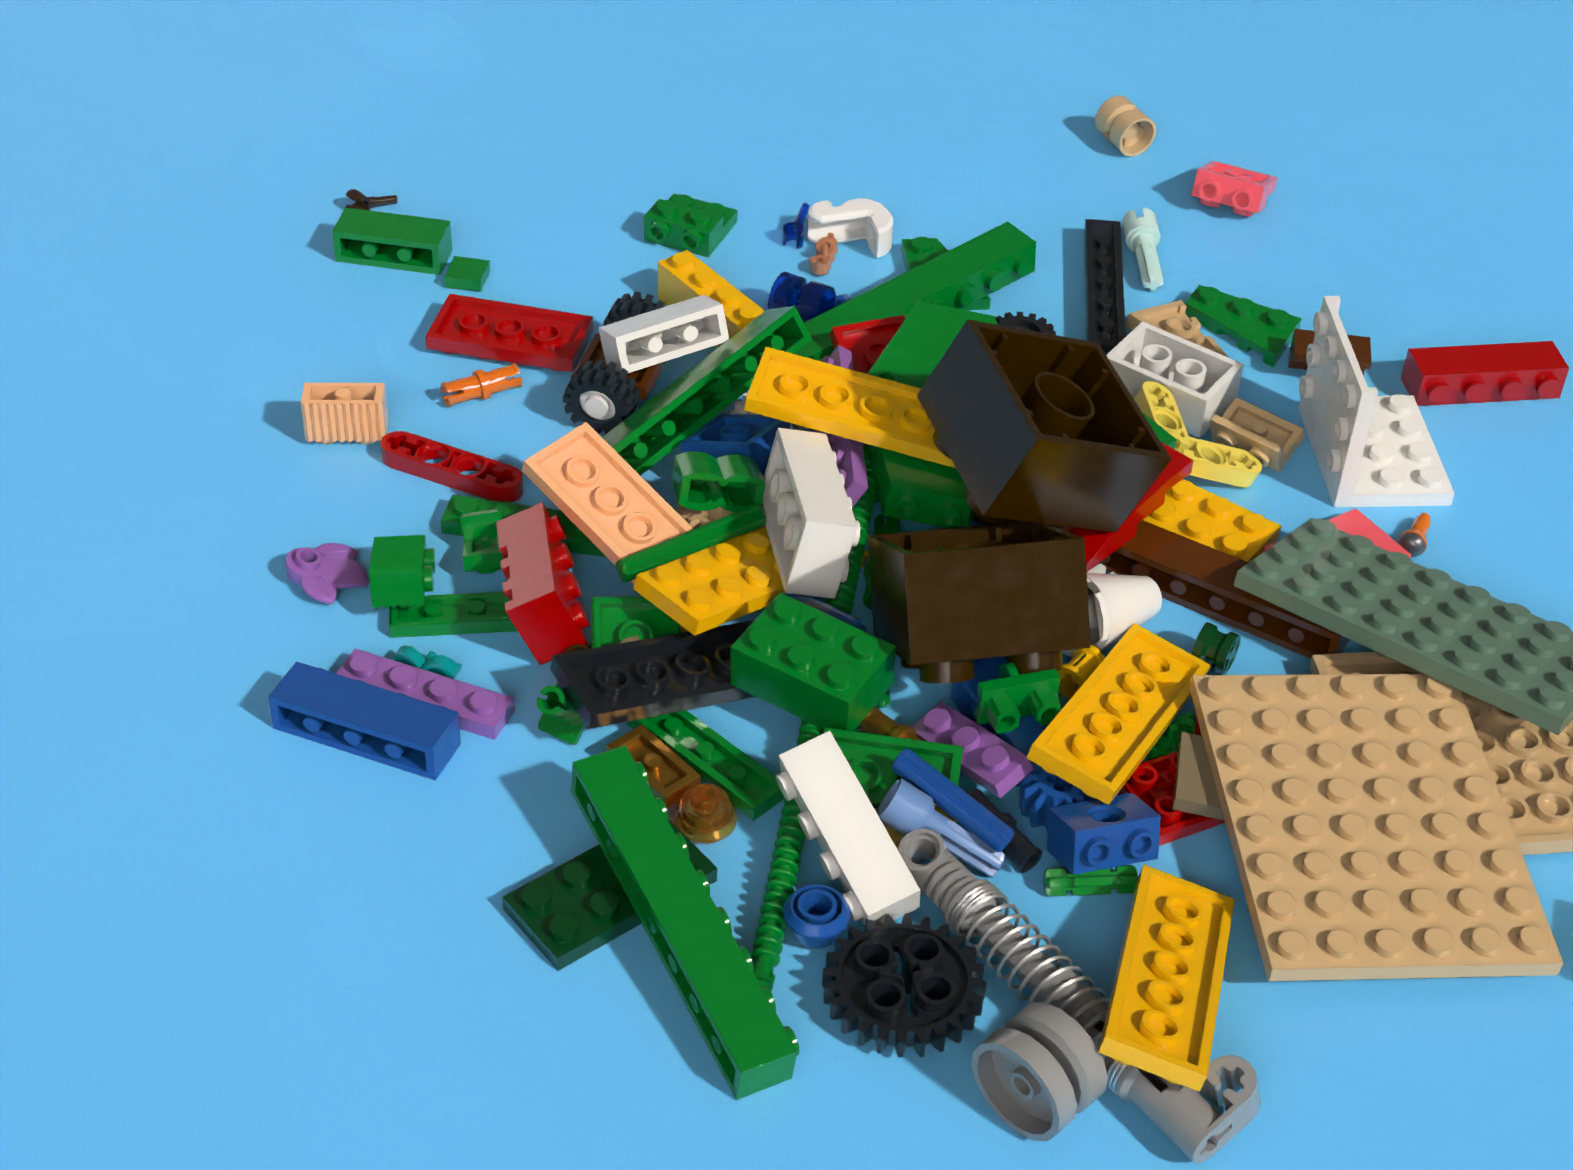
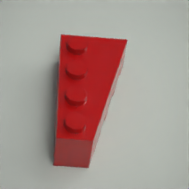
[496,502,590,666]

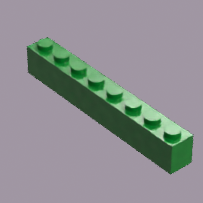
[795,221,1036,361]
[602,306,812,476]
[571,745,799,1100]

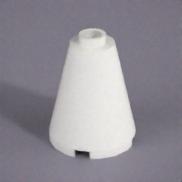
[1062,573,1162,658]

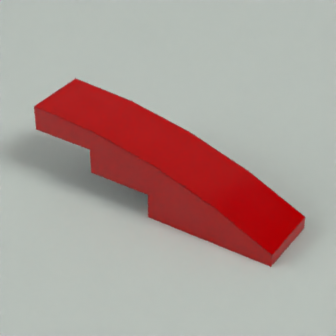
[1070,442,1194,572]

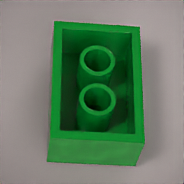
[731,593,896,731]

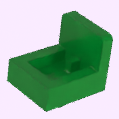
[460,509,504,574]

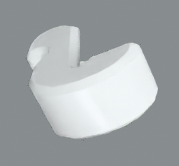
[807,198,894,259]

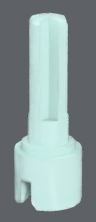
[1121,208,1164,292]

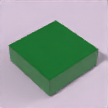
[445,256,490,292]

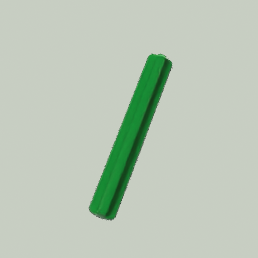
[615,504,766,583]

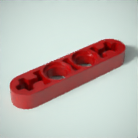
[380,431,523,503]

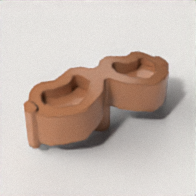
[809,232,838,276]

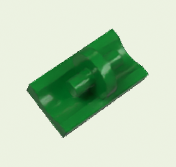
[974,662,1061,734]

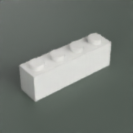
[776,731,920,926]

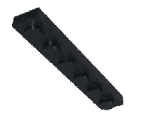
[1084,219,1126,355]

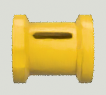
[1057,644,1105,700]

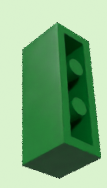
[332,207,452,275]

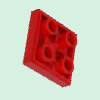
[1118,751,1225,846]

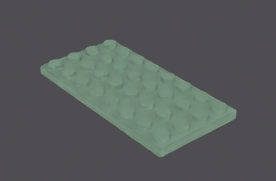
[1233,518,1573,735]

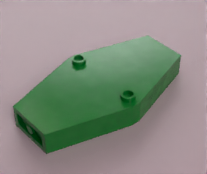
[865,301,998,528]

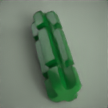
[1043,865,1138,897]

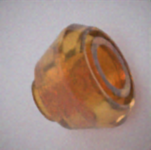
[673,783,737,844]

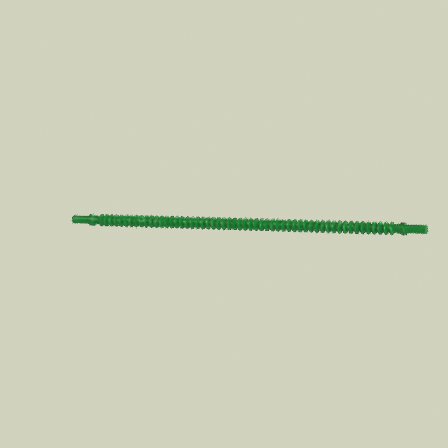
[750,443,876,991]

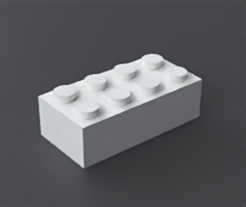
[761,427,860,599]

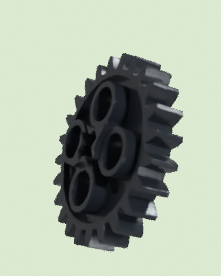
[822,913,986,1058]

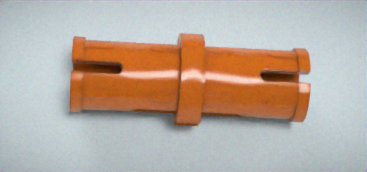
[440,363,522,407]

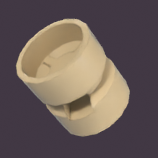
[1095,95,1157,157]

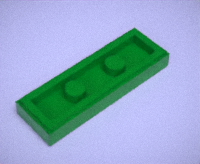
[389,592,518,638]

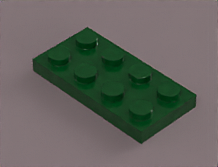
[502,820,717,971]

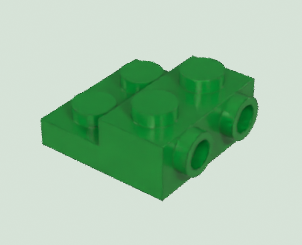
[644,193,737,258]

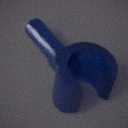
[782,203,810,249]

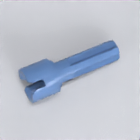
[876,779,1005,877]

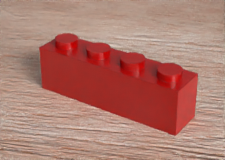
[1401,341,1569,406]

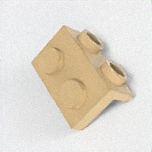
[1209,397,1305,472]

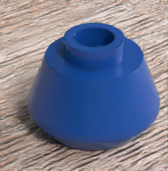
[783,884,851,949]

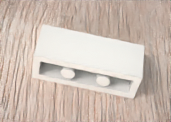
[598,295,729,374]

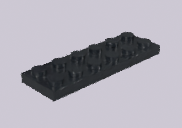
[550,620,756,729]

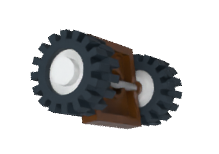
[563,292,666,435]

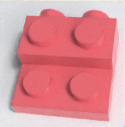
[1191,160,1278,216]

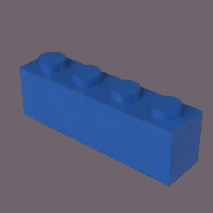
[268,661,461,781]

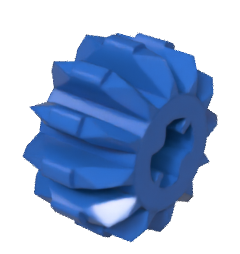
[1019,764,1095,832]

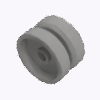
[971,1002,1108,1141]

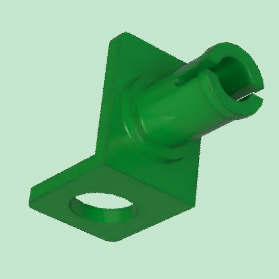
[537,682,586,745]

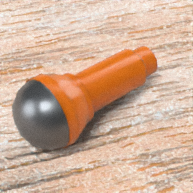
[1398,513,1431,557]

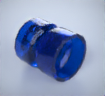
[768,271,836,323]

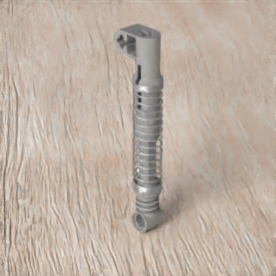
[897,828,1261,1163]

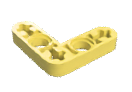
[1134,381,1262,488]

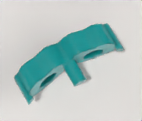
[392,646,462,679]

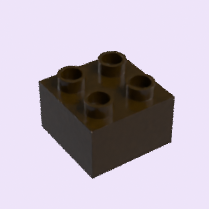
[917,319,1171,533]
[867,521,1091,684]

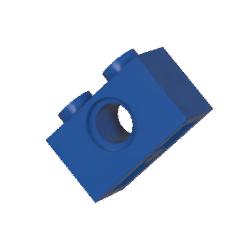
[1047,793,1161,875]

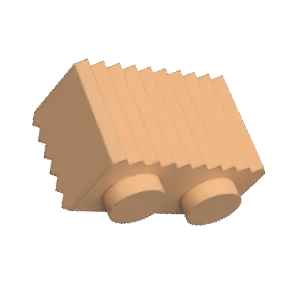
[301,383,388,444]

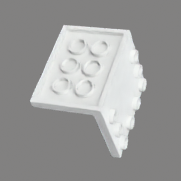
[1298,296,1455,507]

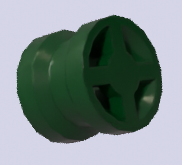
[1192,622,1241,675]

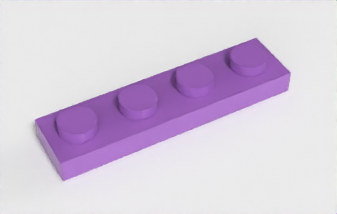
[335,648,515,740]

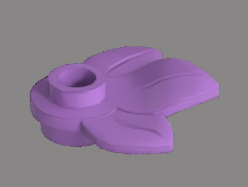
[285,543,369,605]

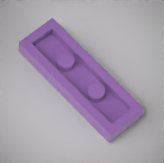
[911,701,1034,798]

